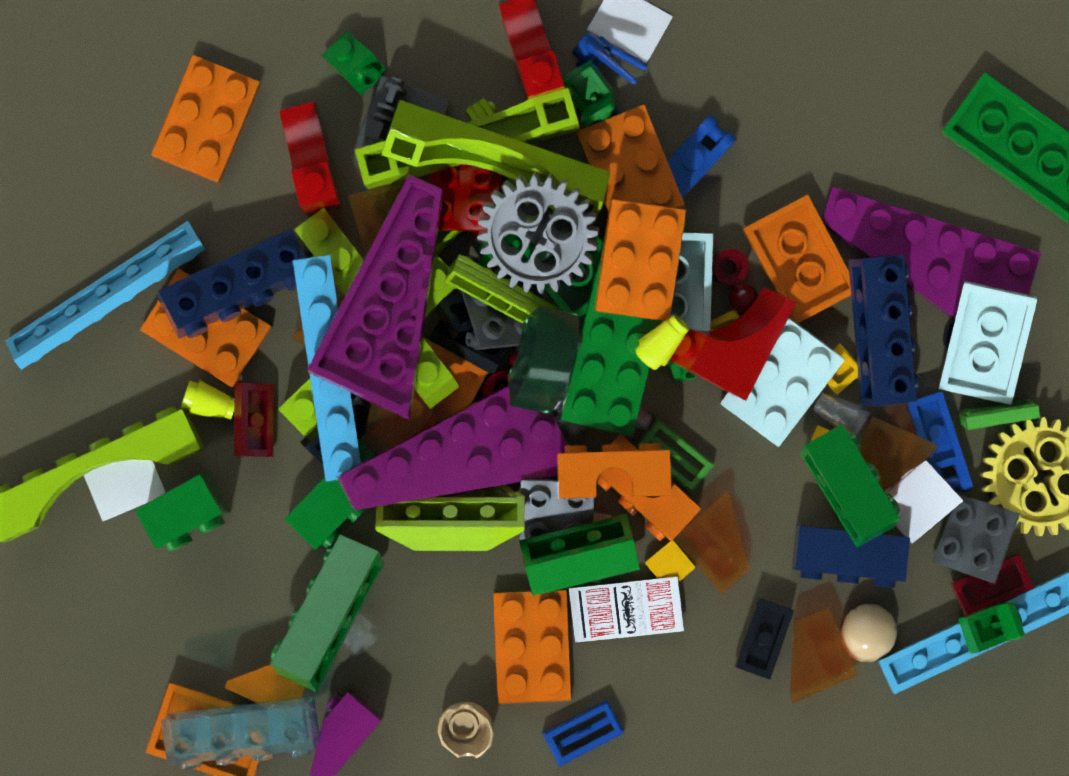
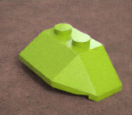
[375,484,525,551]

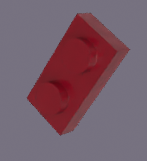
[234,383,274,457]
[950,554,1034,616]

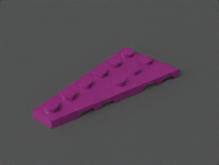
[307,174,444,420]
[821,187,1041,319]
[336,374,568,510]

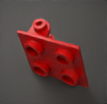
[430,164,503,241]

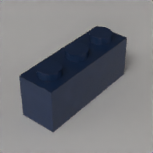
[792,525,910,588]

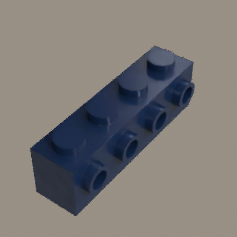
[158,229,307,339]
[848,255,918,407]

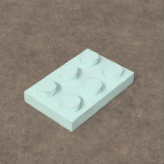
[939,281,1037,405]
[720,317,845,447]

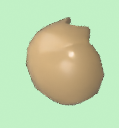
[839,603,898,662]
[437,702,494,758]

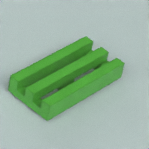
[959,399,1040,430]
[635,419,715,493]

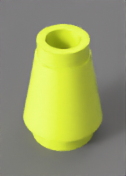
[635,314,690,370]
[181,380,234,420]

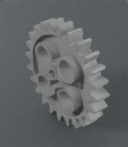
[477,172,599,294]

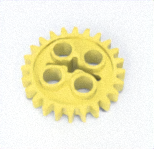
[980,417,1069,536]

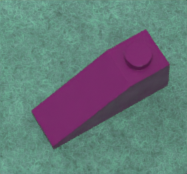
[309,690,383,776]

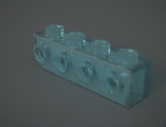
[161,697,321,769]

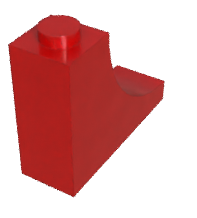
[499,0,564,101]
[279,101,344,217]
[669,288,796,401]

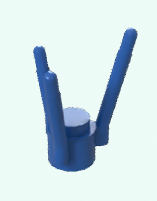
[572,32,647,116]

